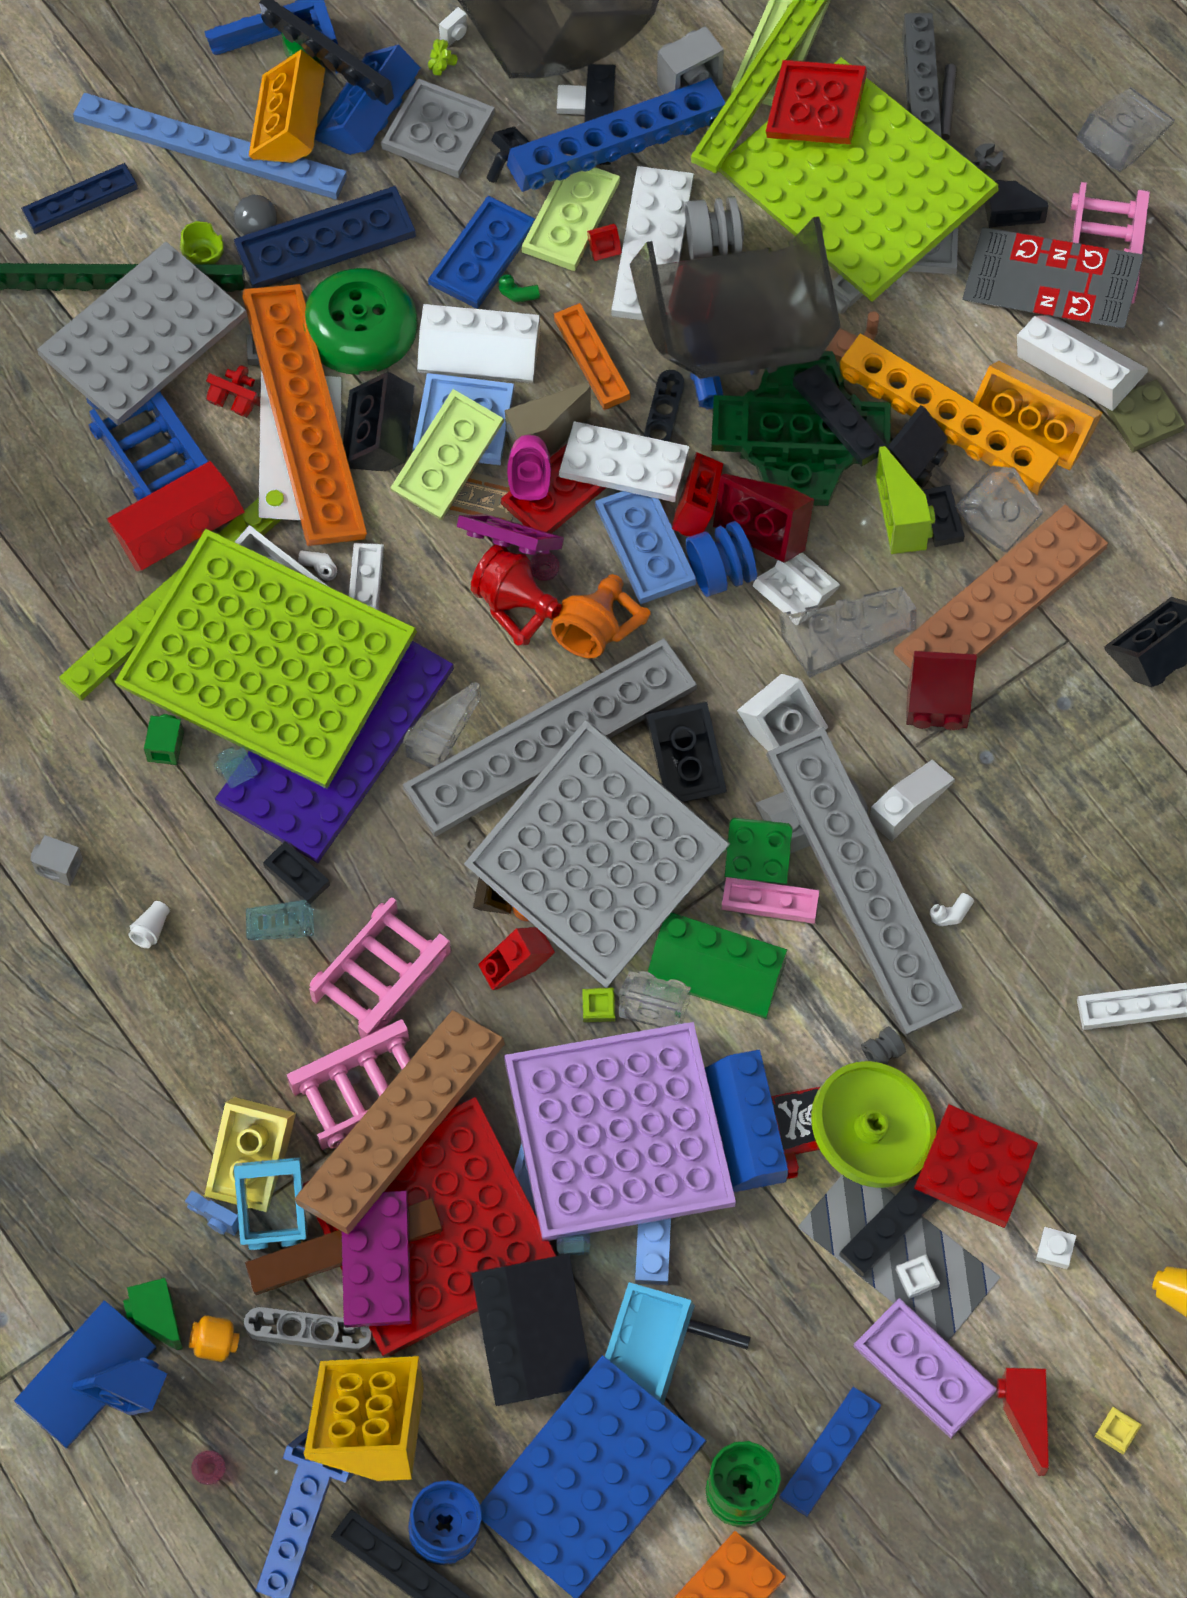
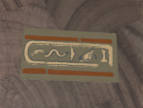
[416,472,513,521]

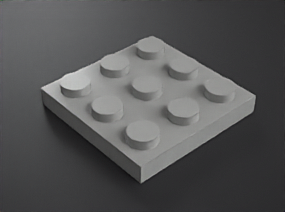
[381,78,495,178]

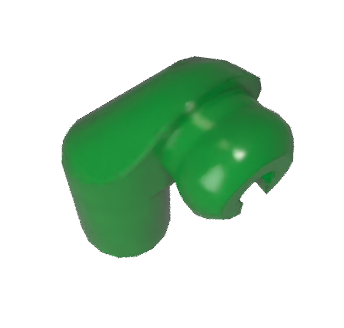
[498,275,540,303]

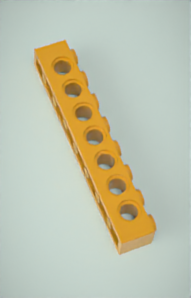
[840,333,1060,495]

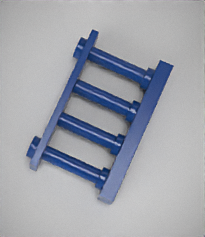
[89,391,208,501]

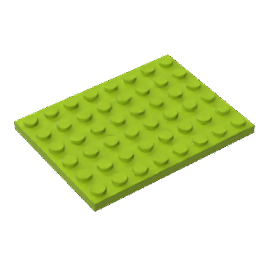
[718,57,999,302]
[115,529,417,789]

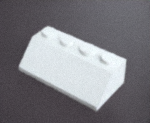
[417,304,540,383]
[1017,315,1148,411]

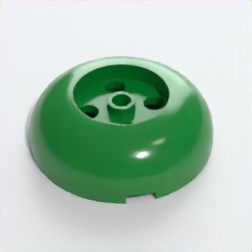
[303,268,418,375]

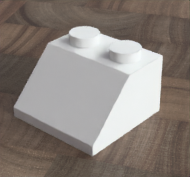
[737,674,828,751]

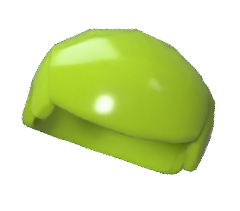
[180,221,224,265]

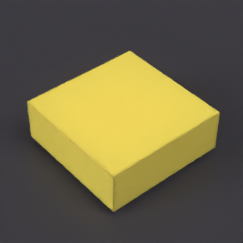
[1095,1407,1141,1455]

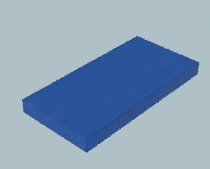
[428,196,535,309]

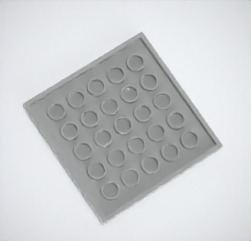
[464,720,730,988]

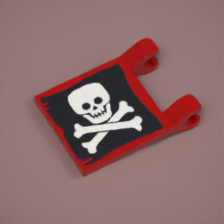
[771,1087,820,1179]

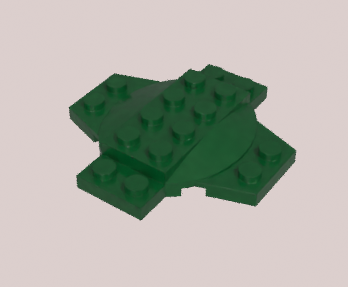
[711,349,891,506]

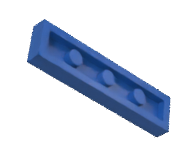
[779,1387,881,1517]

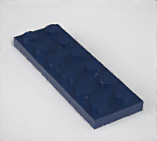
[234,186,416,288]

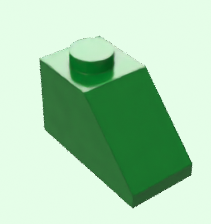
[123,1278,183,1350]

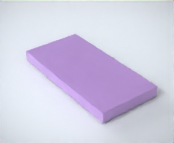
[853,1298,997,1438]

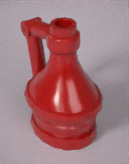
[471,544,562,646]

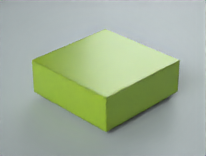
[582,988,615,1022]

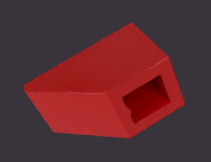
[478,927,555,990]

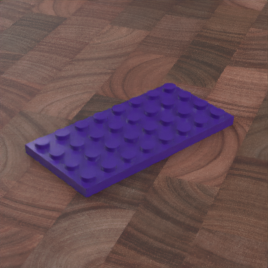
[215,641,454,863]

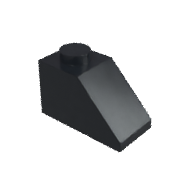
[985,180,1048,228]

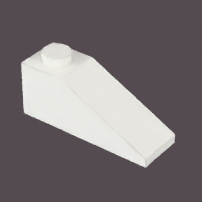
[869,760,955,842]

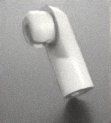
[298,550,337,581]
[930,893,974,926]

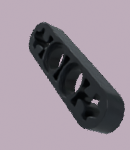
[643,370,684,442]

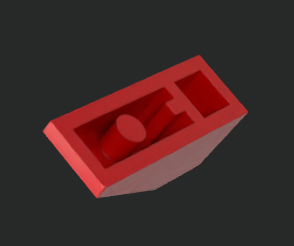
[672,452,724,537]
[997,1368,1049,1476]

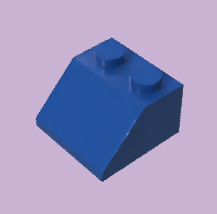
[72,1358,167,1416]

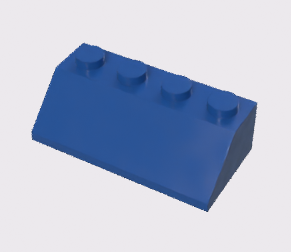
[314,44,421,155]
[705,1049,788,1192]

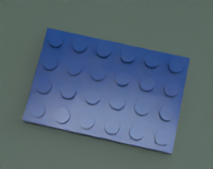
[480,1355,707,1598]

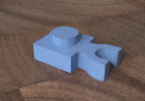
[185,1190,239,1236]

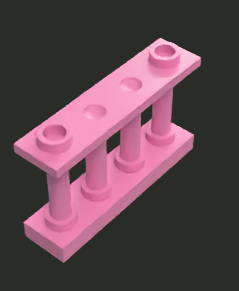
[1071,182,1150,304]
[309,897,451,1038]
[287,1019,411,1150]

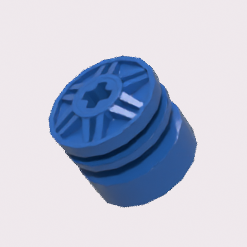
[686,521,757,597]
[408,1480,482,1565]

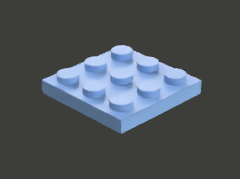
[413,373,514,466]

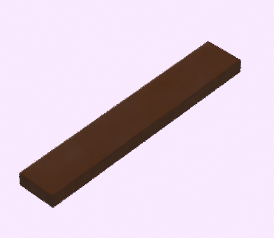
[245,1198,443,1295]

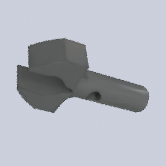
[973,144,1003,173]

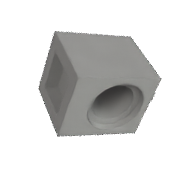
[31,835,83,886]

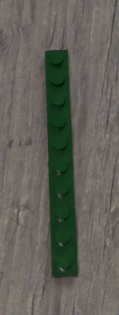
[0,263,245,292]

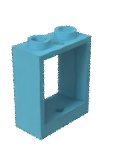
[234,1157,308,1250]

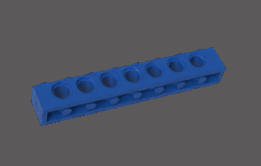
[507,78,726,192]

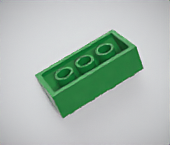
[646,913,787,1019]

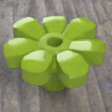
[428,39,458,75]

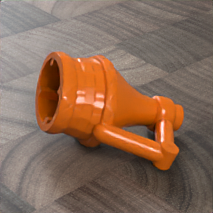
[551,574,651,658]

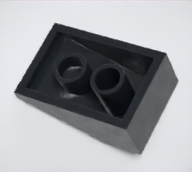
[645,701,727,802]

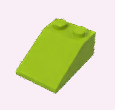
[875,446,935,554]

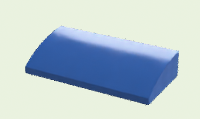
[14,1300,156,1449]

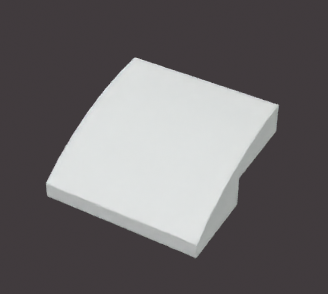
[753,553,840,623]

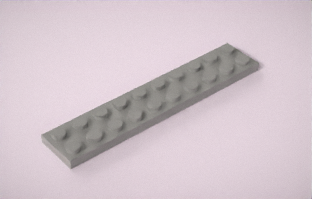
[403,638,697,837]
[766,727,963,1036]

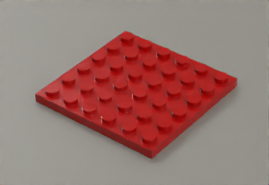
[303,1097,556,1358]

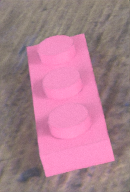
[721,877,819,924]

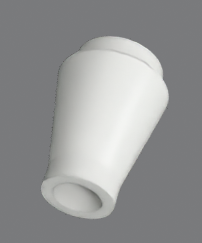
[129,901,170,948]

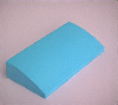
[605,1282,695,1405]

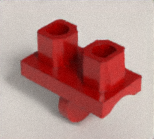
[206,365,261,418]

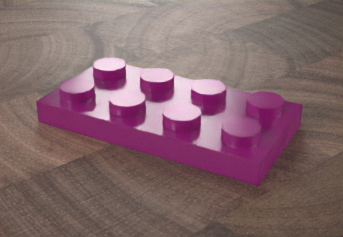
[342,1191,412,1328]

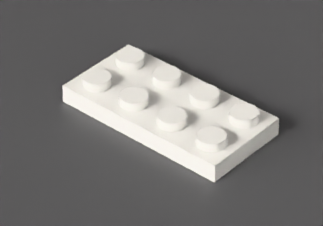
[559,421,689,502]

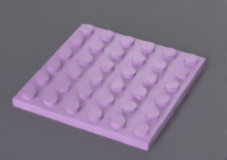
[504,1022,736,1241]

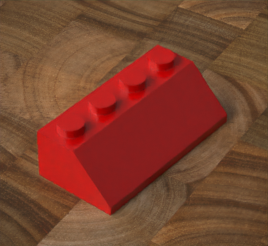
[106,461,245,571]

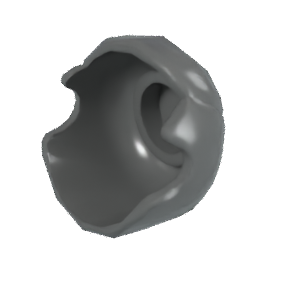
[234,195,277,235]

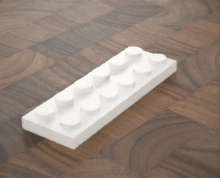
[612,166,694,324]

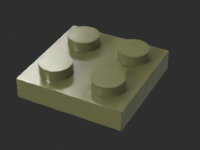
[1104,379,1186,453]

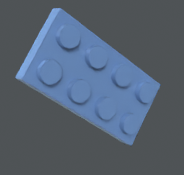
[595,491,696,605]

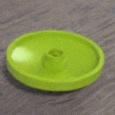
[811,1061,936,1188]

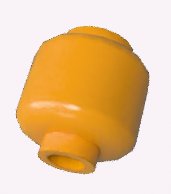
[189,1316,239,1362]

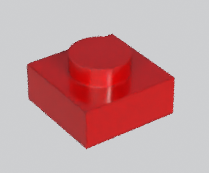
[587,223,622,261]

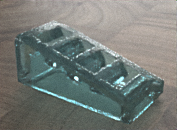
[246,900,314,940]
[557,1233,590,1255]

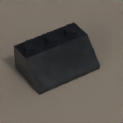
[343,371,414,471]
[1104,597,1187,687]

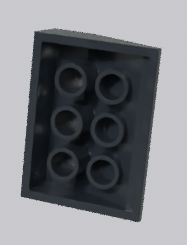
[471,1254,590,1406]

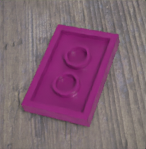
[457,514,564,555]

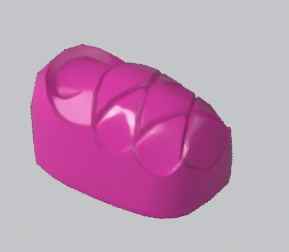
[507,435,551,500]

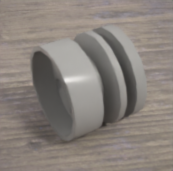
[685,196,744,263]

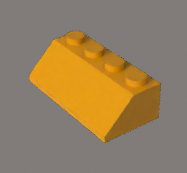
[249,49,325,163]
[973,360,1103,471]

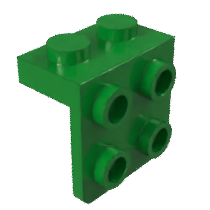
[724,818,793,884]

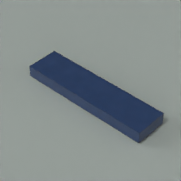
[22,163,138,234]

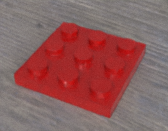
[765,60,867,145]
[914,1104,1038,1228]

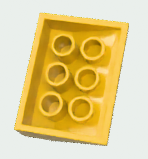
[304,1356,424,1481]

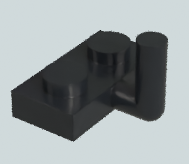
[486,126,546,183]

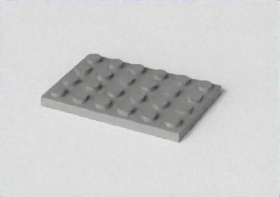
[37,242,247,426]

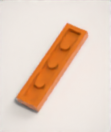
[554,303,630,410]

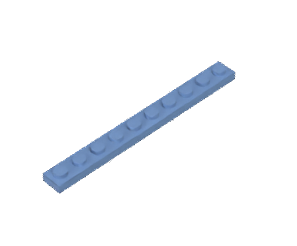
[73,93,347,200]

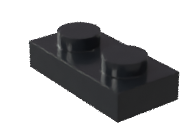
[922,485,965,547]
[263,842,330,906]

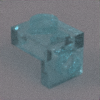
[213,746,257,788]

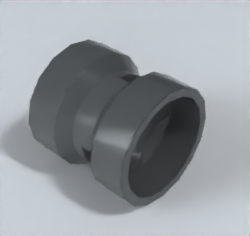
[861,1026,906,1065]

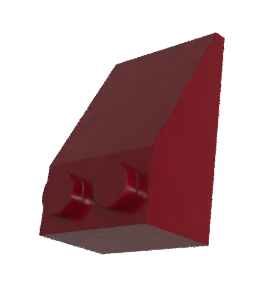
[713,474,814,563]
[906,651,977,730]

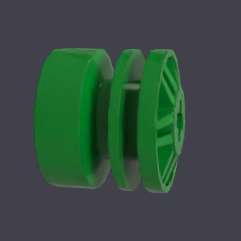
[705,1441,781,1527]

